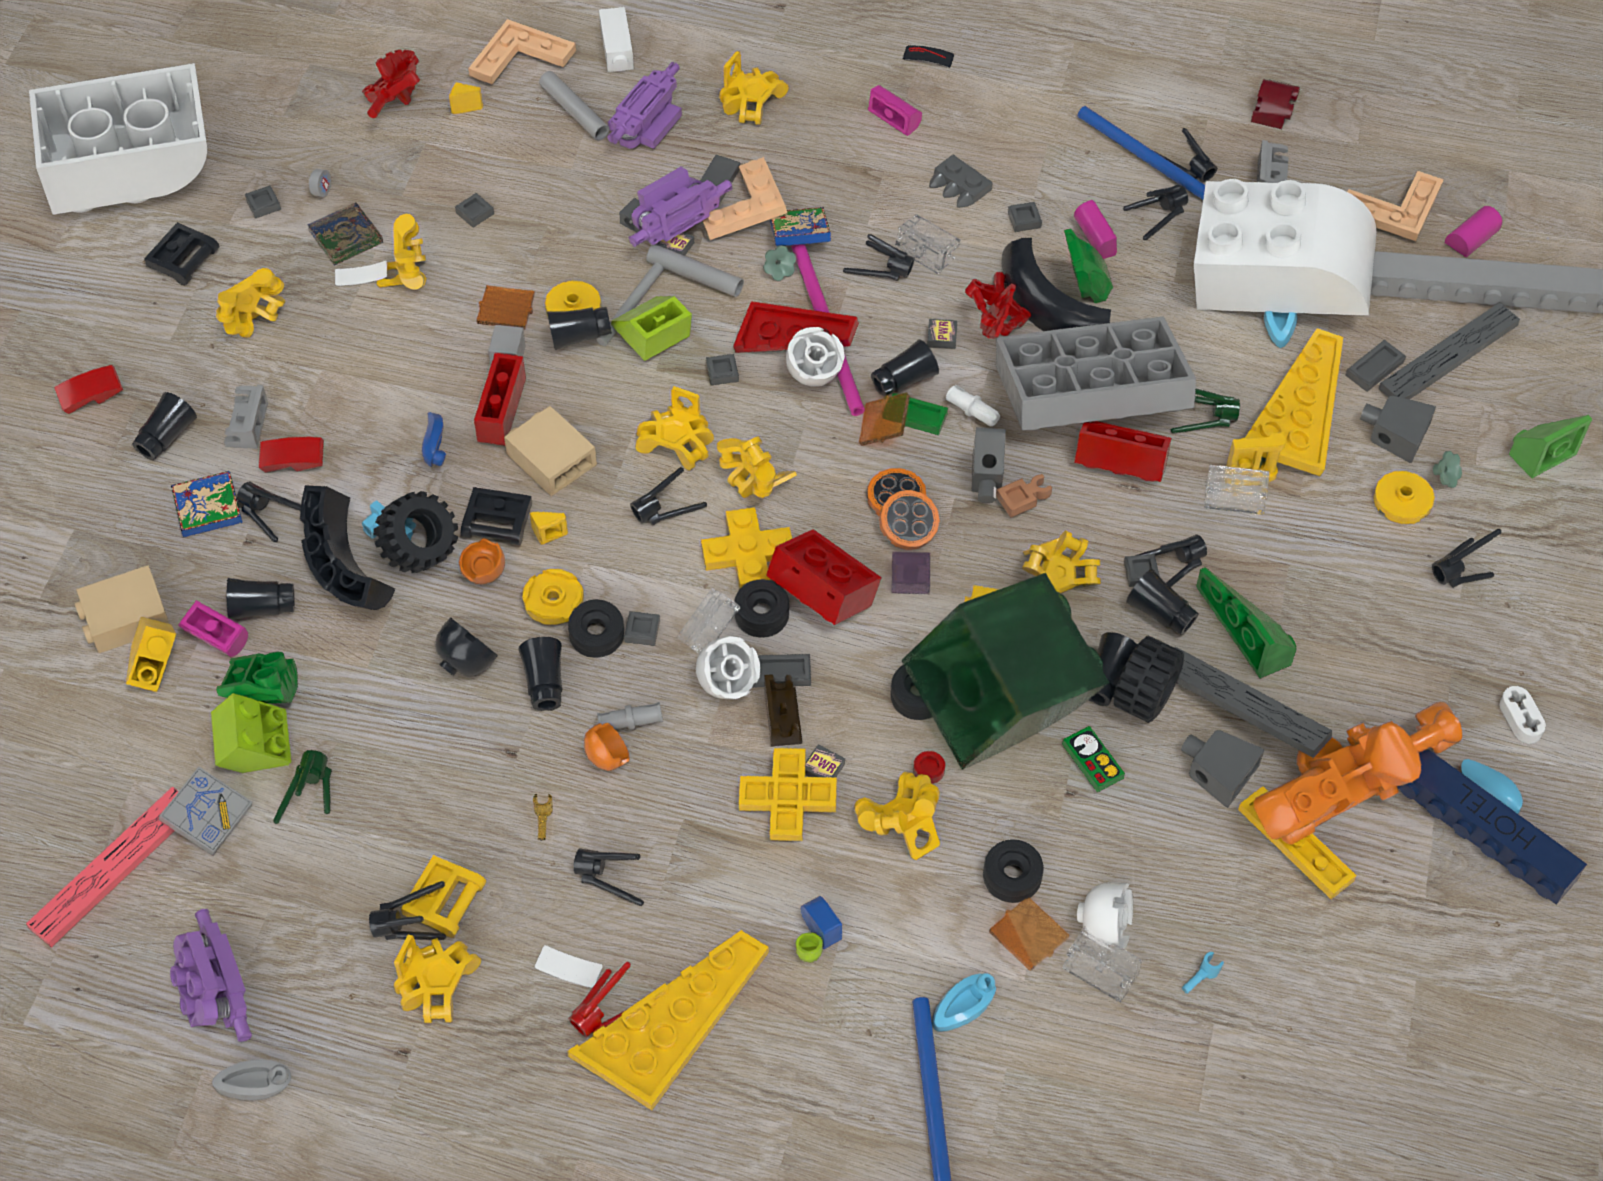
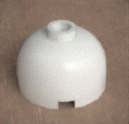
[786,327,845,387]
[696,636,760,700]
[1077,882,1133,950]

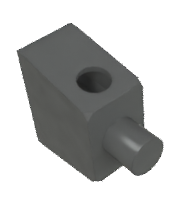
[1360,395,1436,463]
[971,427,1006,503]
[1181,730,1264,808]

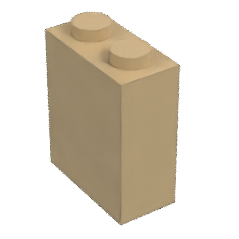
[504,406,597,497]
[75,565,169,653]

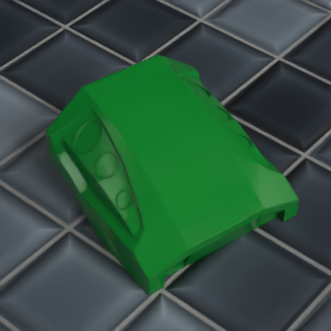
[1064,228,1113,304]
[216,651,298,704]

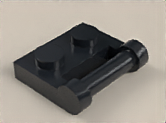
[144,222,220,286]
[461,487,532,546]

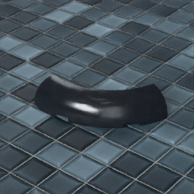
[1002,238,1111,331]
[300,485,395,610]

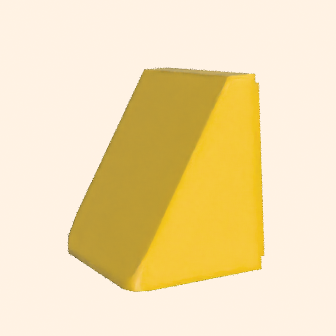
[449,82,483,114]
[530,512,568,545]

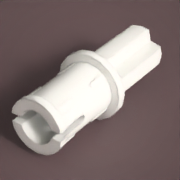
[946,384,1000,427]

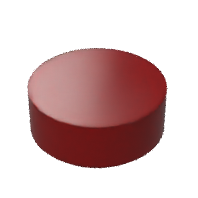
[913,751,946,784]

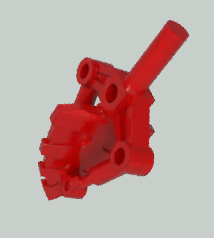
[362,49,420,118]
[965,272,1031,339]

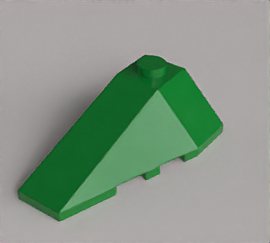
[1196,567,1297,679]

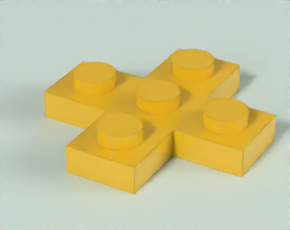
[701,507,792,588]
[739,748,837,841]

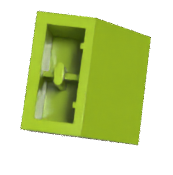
[611,296,692,361]
[211,693,291,773]

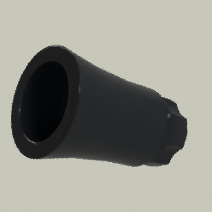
[547,307,612,351]
[871,339,939,397]
[132,392,197,460]
[1126,569,1199,635]
[226,577,295,620]
[1083,632,1138,706]
[518,637,563,711]

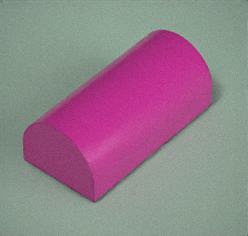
[868,85,922,136]
[1074,200,1117,259]
[1445,206,1502,258]
[178,600,248,657]

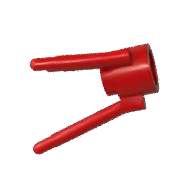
[568,962,631,1038]

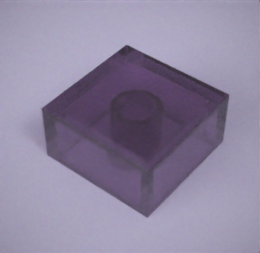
[891,551,930,594]

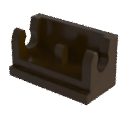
[764,674,802,747]

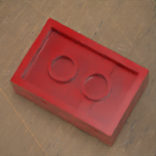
[766,529,882,625]

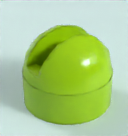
[796,932,823,963]

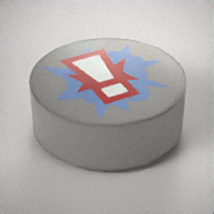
[309,169,331,197]

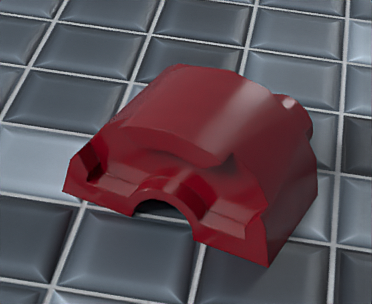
[1251,79,1300,130]

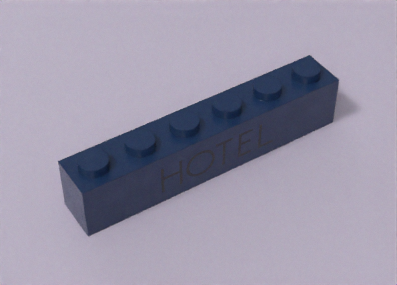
[1397,749,1587,905]

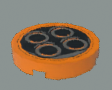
[867,468,926,516]
[879,490,940,550]

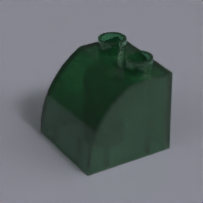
[901,573,1109,770]

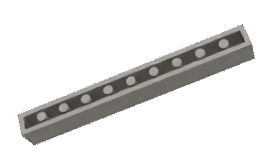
[1371,251,1603,314]

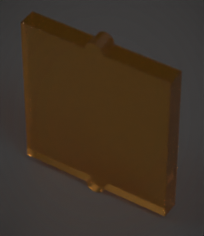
[476,285,535,330]
[859,392,910,446]
[989,897,1069,971]

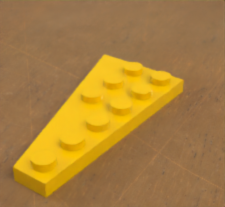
[1245,328,1343,476]
[567,930,769,1110]

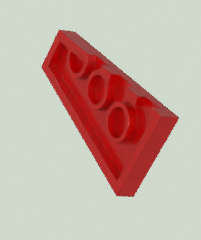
[733,301,859,353]

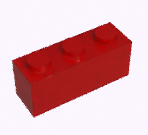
[474,353,526,446]
[1074,421,1172,482]

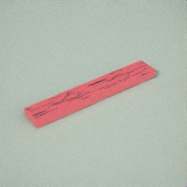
[26,787,179,948]

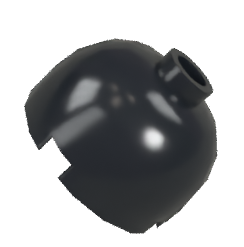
[435,617,498,676]

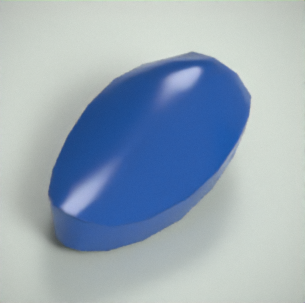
[422,412,446,467]

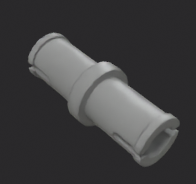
[597,702,663,730]

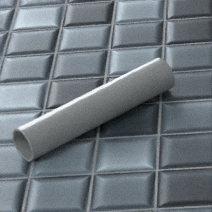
[539,71,610,141]
[646,244,744,297]

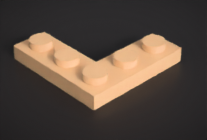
[468,19,576,84]
[702,157,787,240]
[1347,171,1444,241]

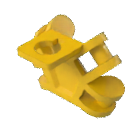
[719,51,789,125]
[377,214,427,289]
[216,268,285,338]
[635,386,714,471]
[717,436,797,498]
[1022,530,1101,607]
[854,772,940,860]
[393,934,481,1023]

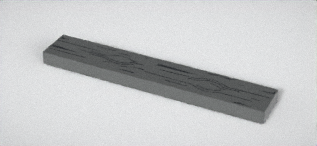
[1379,302,1520,399]
[1174,646,1332,758]

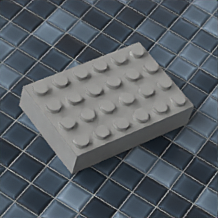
[996,316,1196,430]

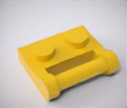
[1224,432,1286,485]
[401,855,486,938]

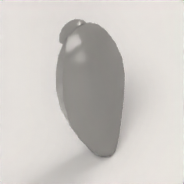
[212,1060,291,1101]

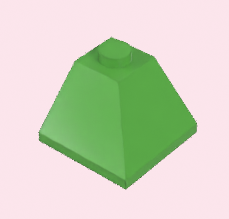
[1509,415,1592,478]

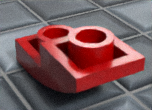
[54,365,123,414]
[259,437,324,473]

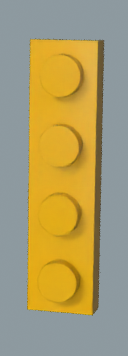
[1238,786,1357,900]

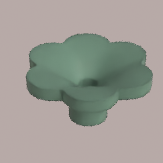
[763,245,796,281]
[1433,451,1462,488]

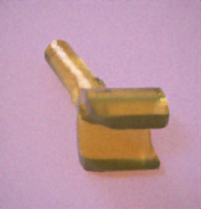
[533,794,553,841]

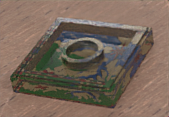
[307,202,383,266]

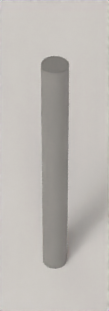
[597,263,664,346]

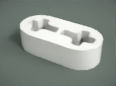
[1499,686,1546,744]

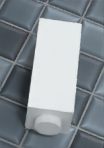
[599,7,634,72]

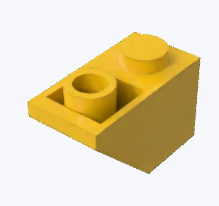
[126,617,176,692]

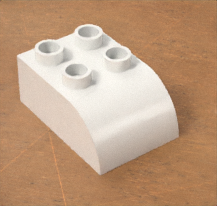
[29,63,207,215]
[1194,179,1377,316]

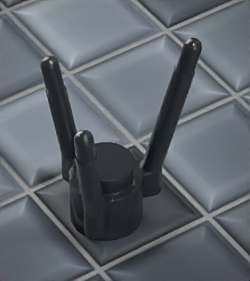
[1154,128,1218,183]
[1123,184,1188,241]
[843,234,915,281]
[630,467,707,526]
[237,481,301,542]
[1432,529,1502,588]
[1137,534,1207,587]
[574,848,644,906]
[369,881,446,940]

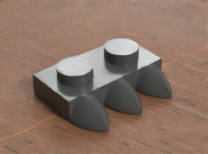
[929,155,993,208]

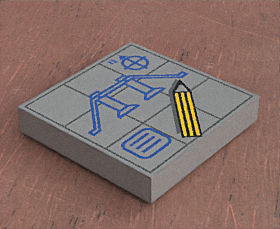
[159,767,252,856]

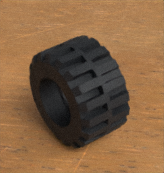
[374,491,458,573]
[1114,635,1184,723]

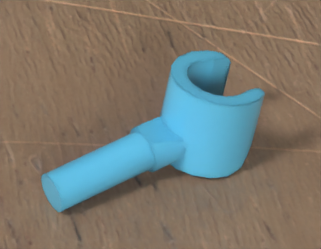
[1182,952,1224,994]

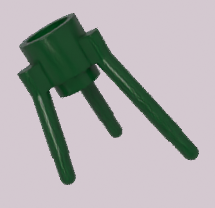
[1171,388,1240,433]
[273,750,332,824]

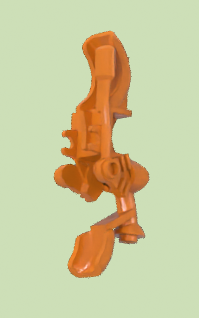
[1254,701,1462,845]

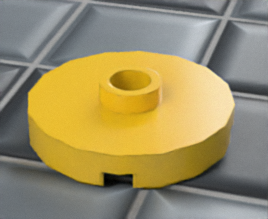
[545,280,602,316]
[1373,471,1435,524]
[522,569,584,625]

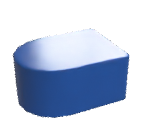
[800,896,842,949]

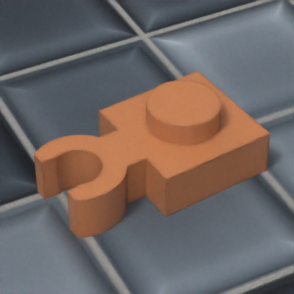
[996,474,1052,517]

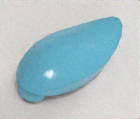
[1264,311,1297,348]
[1461,759,1523,814]
[932,973,996,1032]

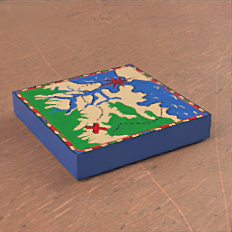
[770,207,831,246]
[171,471,243,537]

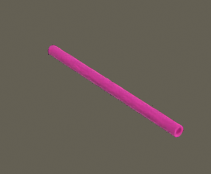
[791,244,865,416]

